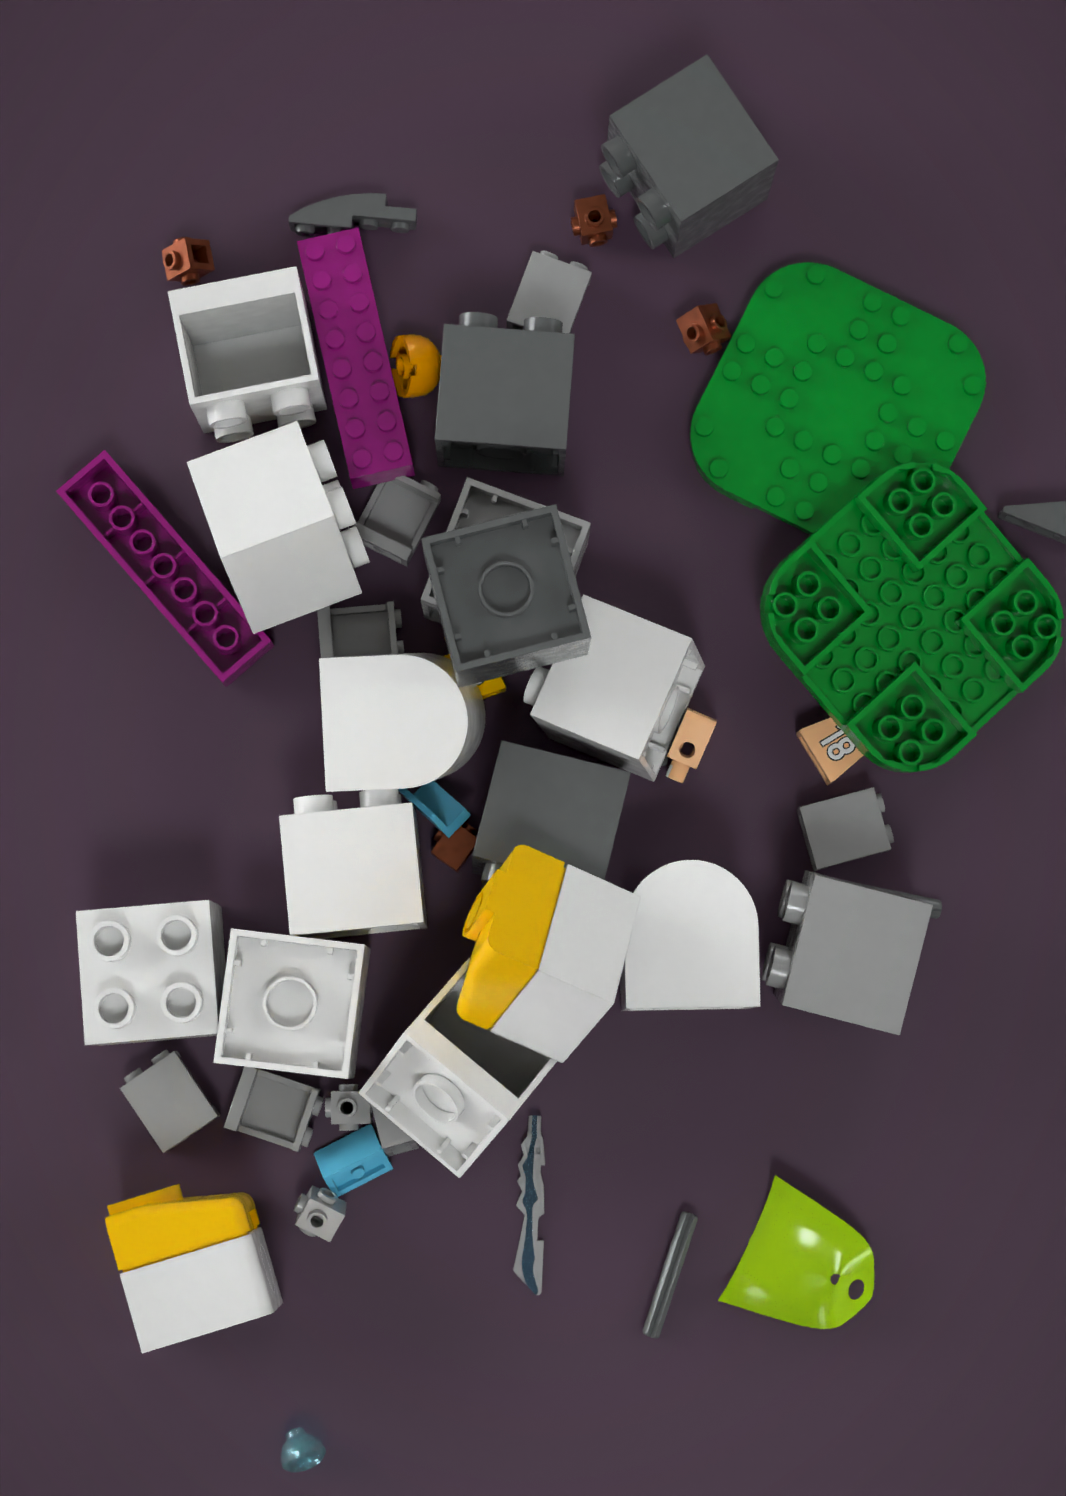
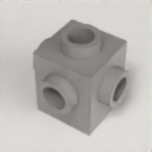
[325,1084,373,1131]
[293,1185,347,1242]

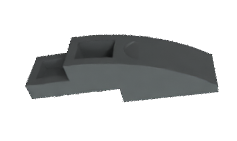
[289,193,418,237]

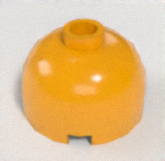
[390,334,442,398]

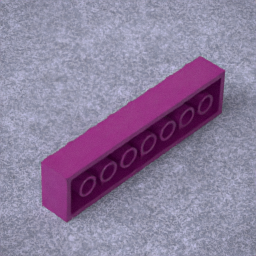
[297,228,415,489]
[56,450,274,687]

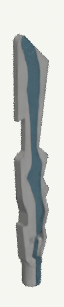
[513,1115,545,1295]

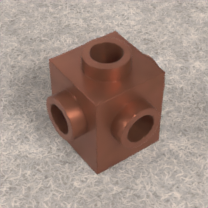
[571,194,617,247]
[162,237,215,286]
[676,303,731,356]

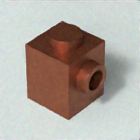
[431,822,478,873]

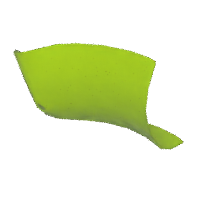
[718,1175,875,1329]

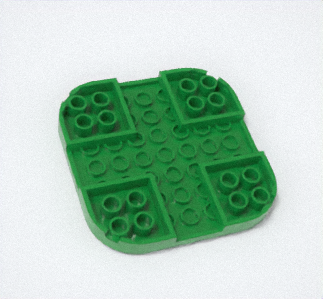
[689,262,986,537]
[760,462,1064,773]

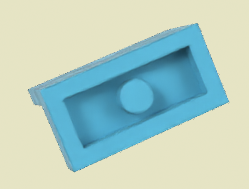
[398,781,471,838]
[314,1124,393,1197]

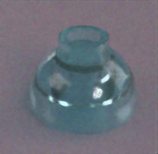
[281,1428,326,1472]

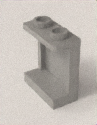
[507,251,592,333]
[353,476,441,567]
[317,601,404,658]
[796,787,894,871]
[120,1049,220,1153]
[224,1067,324,1152]

